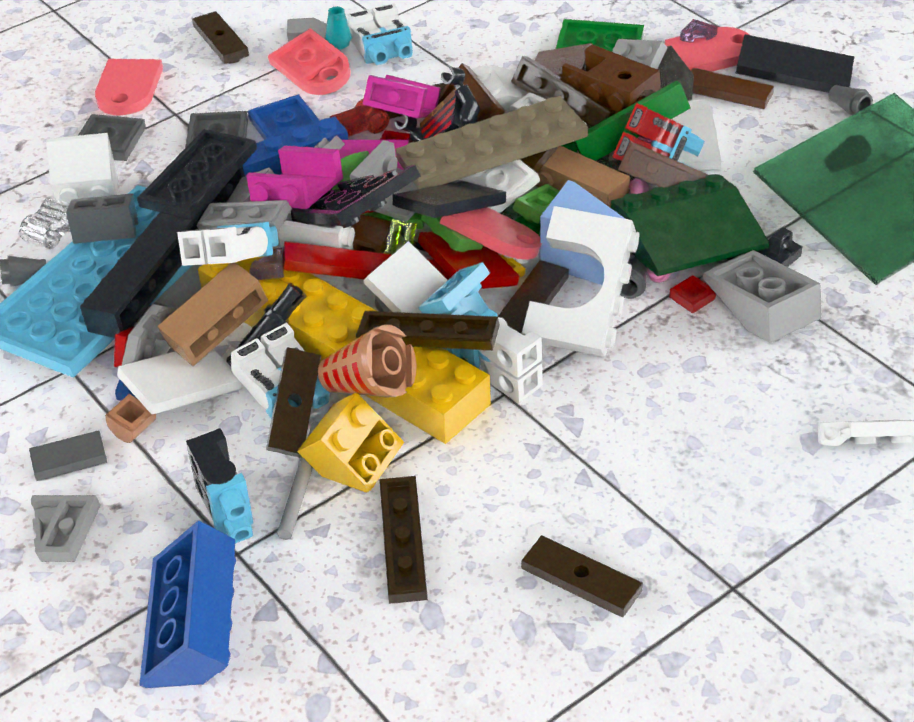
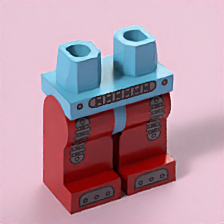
[612,103,705,168]

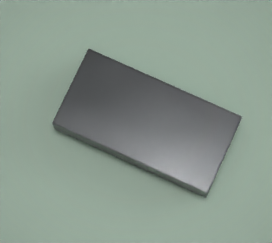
[29,430,108,482]

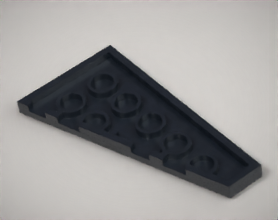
[291,165,421,228]

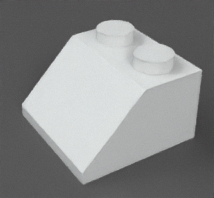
[46,133,119,208]

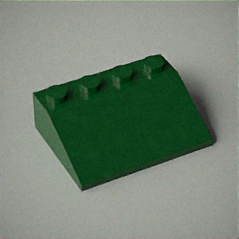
[611,174,770,276]

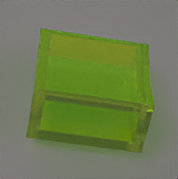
[384,218,417,255]

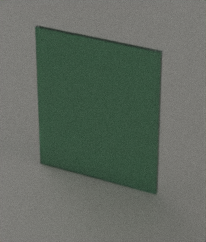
[753,92,914,285]

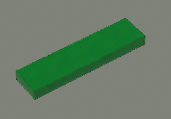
[574,80,691,161]

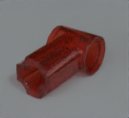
[330,98,390,137]

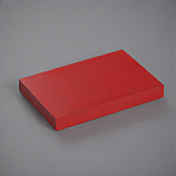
[418,231,520,289]

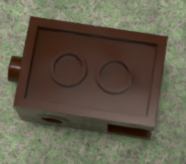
[562,44,661,115]

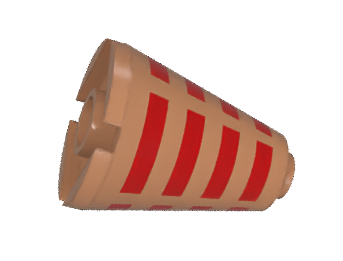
[318,325,416,397]

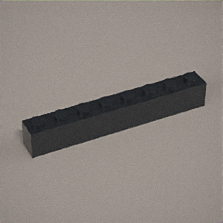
[80,165,245,338]

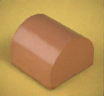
[105,394,156,443]

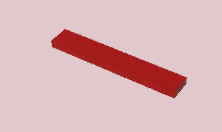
[283,241,450,280]

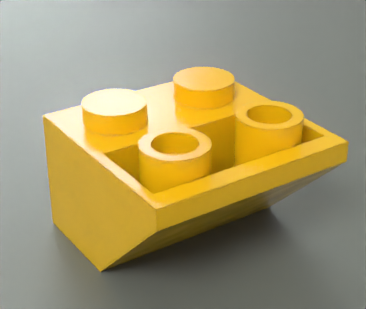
[297,393,404,493]

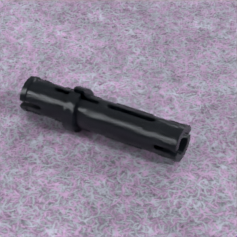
[226,283,307,367]

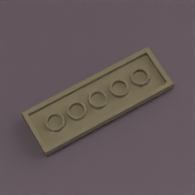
[395,96,588,189]

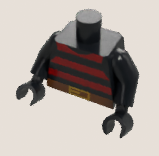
[394,67,480,142]

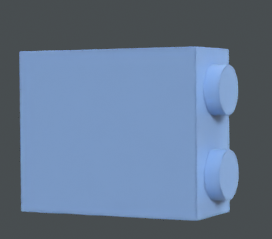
[540,180,625,285]

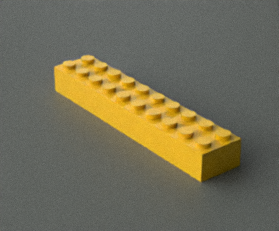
[198,252,491,444]

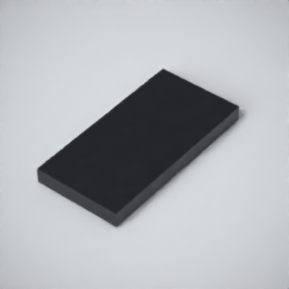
[735,34,855,93]
[137,129,257,220]

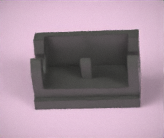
[66,193,138,244]

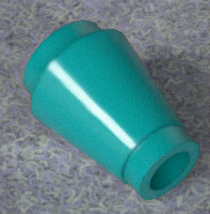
[325,6,352,50]

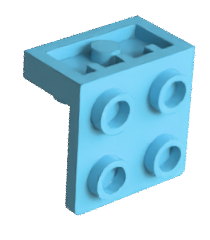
[418,262,490,359]

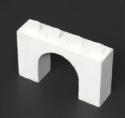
[522,206,639,357]

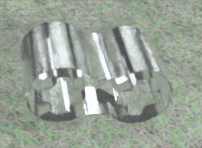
[19,197,70,249]

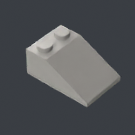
[703,250,821,343]

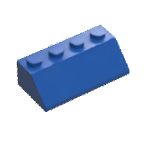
[243,116,348,176]
[139,520,236,688]

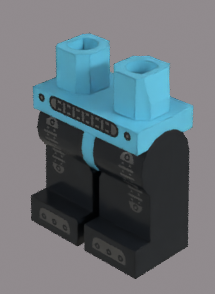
[186,428,253,544]

